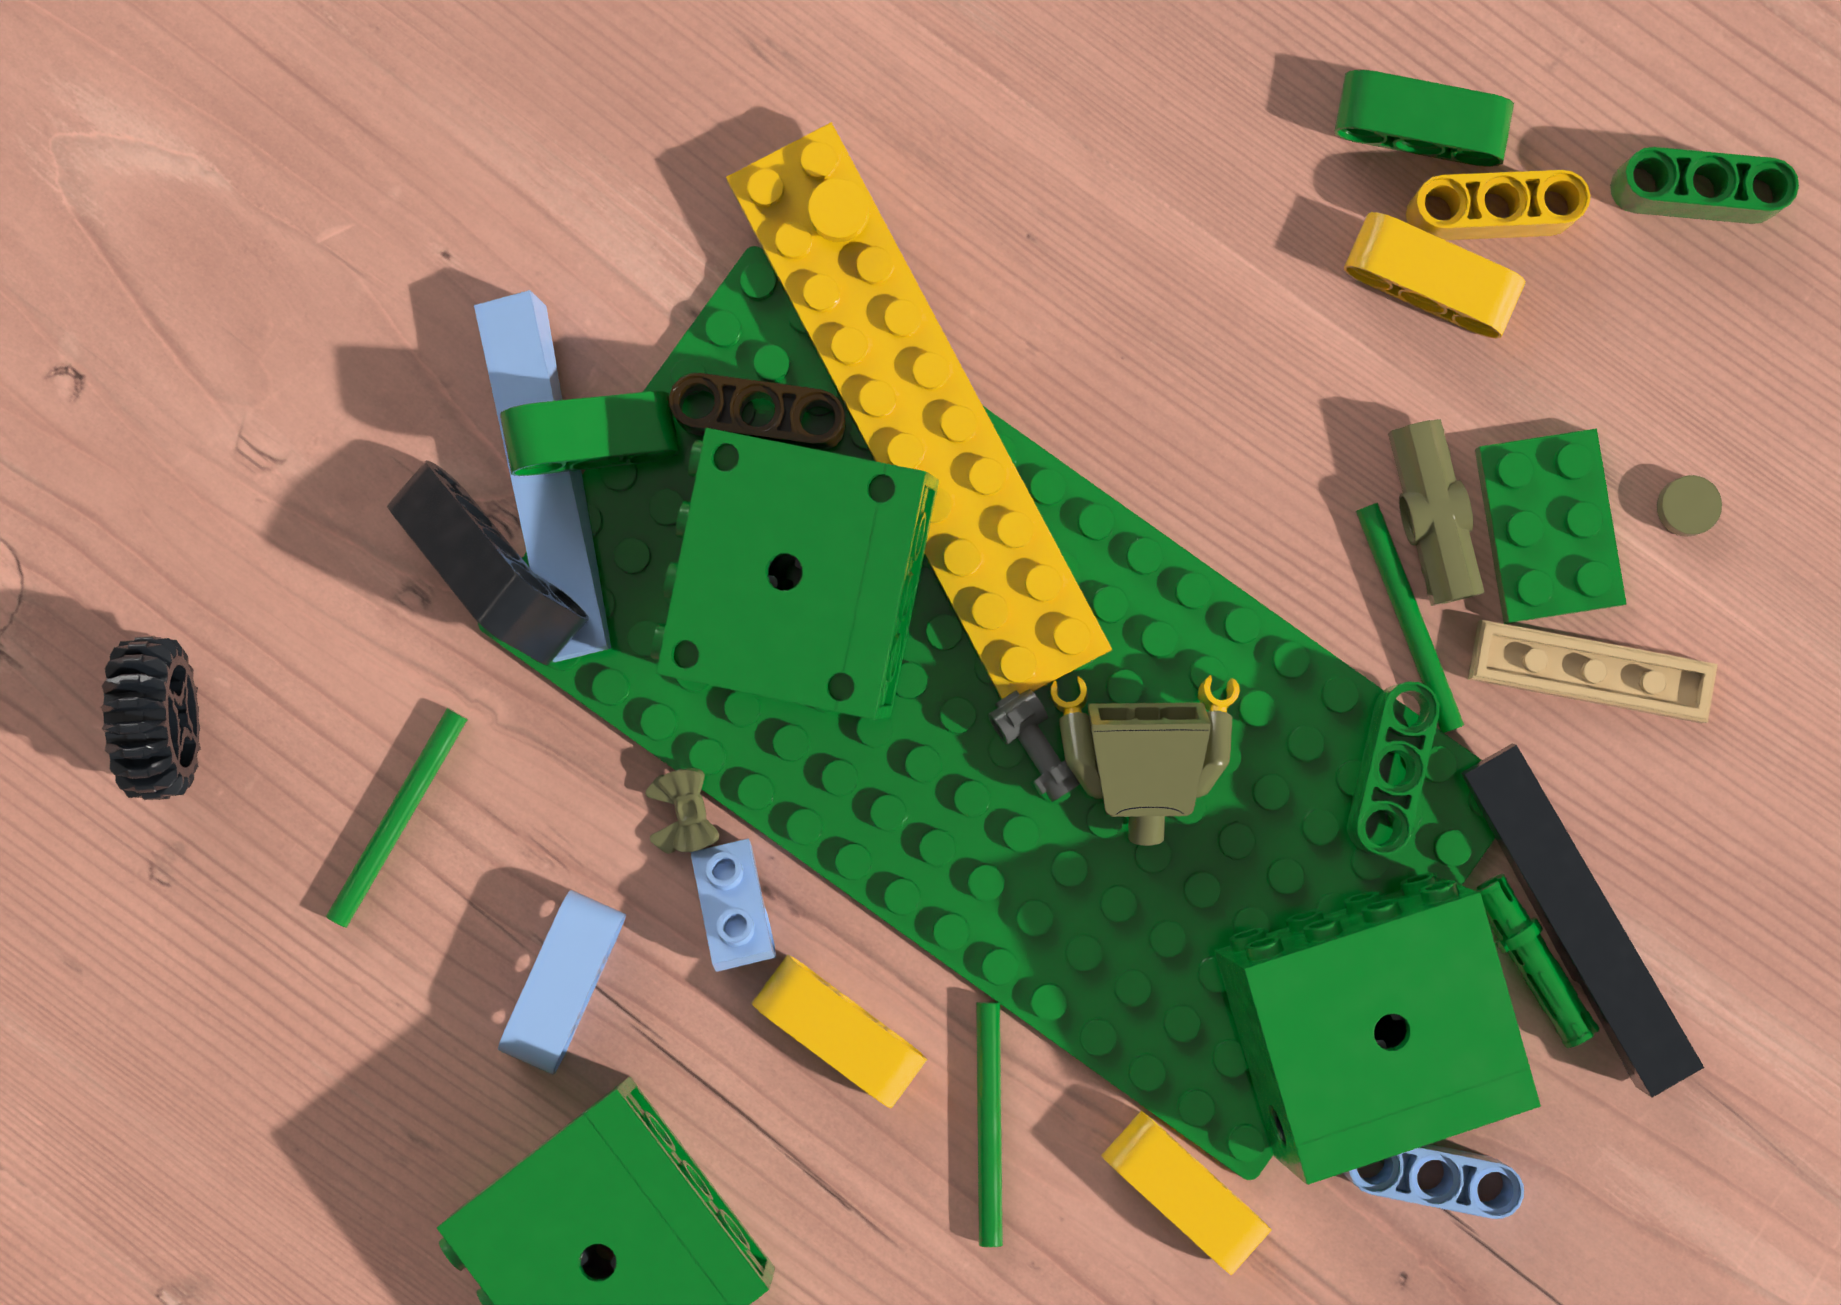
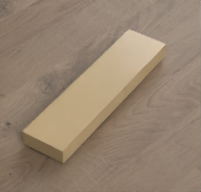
[1468,620,1718,723]

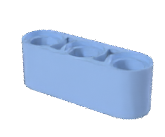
[498,890,626,1075]
[1343,1144,1524,1219]

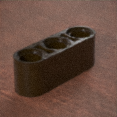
[669,373,846,451]

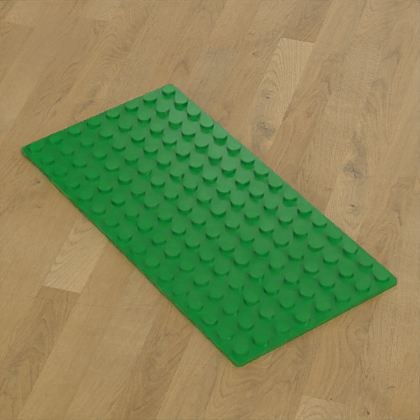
[478,246,1495,1180]

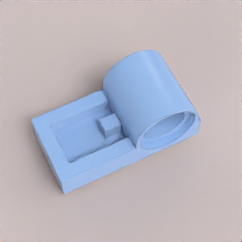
[690,838,776,972]

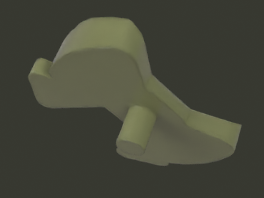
[645,768,719,854]

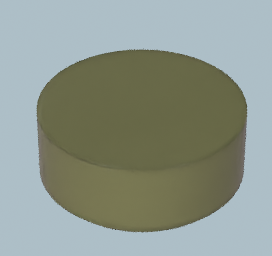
[1657,475,1722,537]

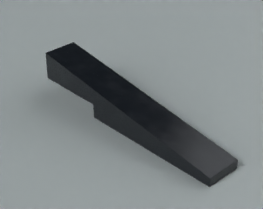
[1461,743,1705,1098]

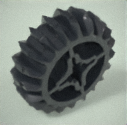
[101,636,201,800]

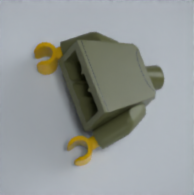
[1051,675,1240,846]

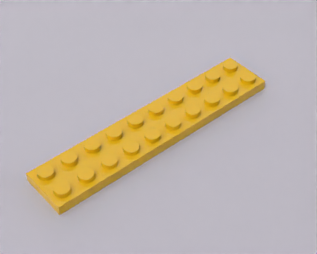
[726,122,1112,699]

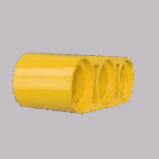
[1406,170,1591,240]
[1344,212,1526,339]
[751,954,928,1108]
[1101,1110,1272,1275]

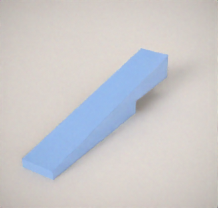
[474,290,611,662]

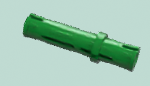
[1474,874,1600,1048]

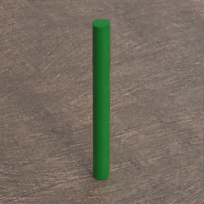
[1356,503,1464,733]
[326,708,468,928]
[976,1002,1003,1247]

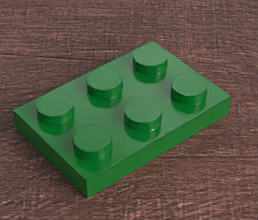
[1475,428,1627,624]

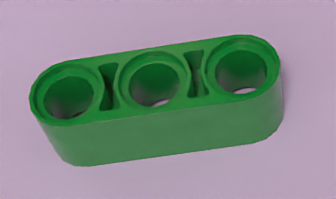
[1334,70,1514,167]
[1610,147,1799,224]
[500,391,680,476]
[1347,681,1440,855]

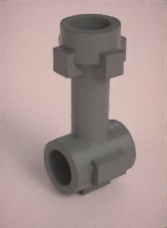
[988,689,1080,802]

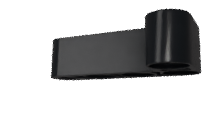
[387,460,589,665]

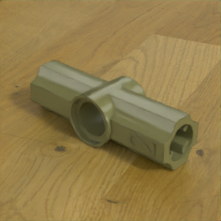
[1388,419,1485,606]

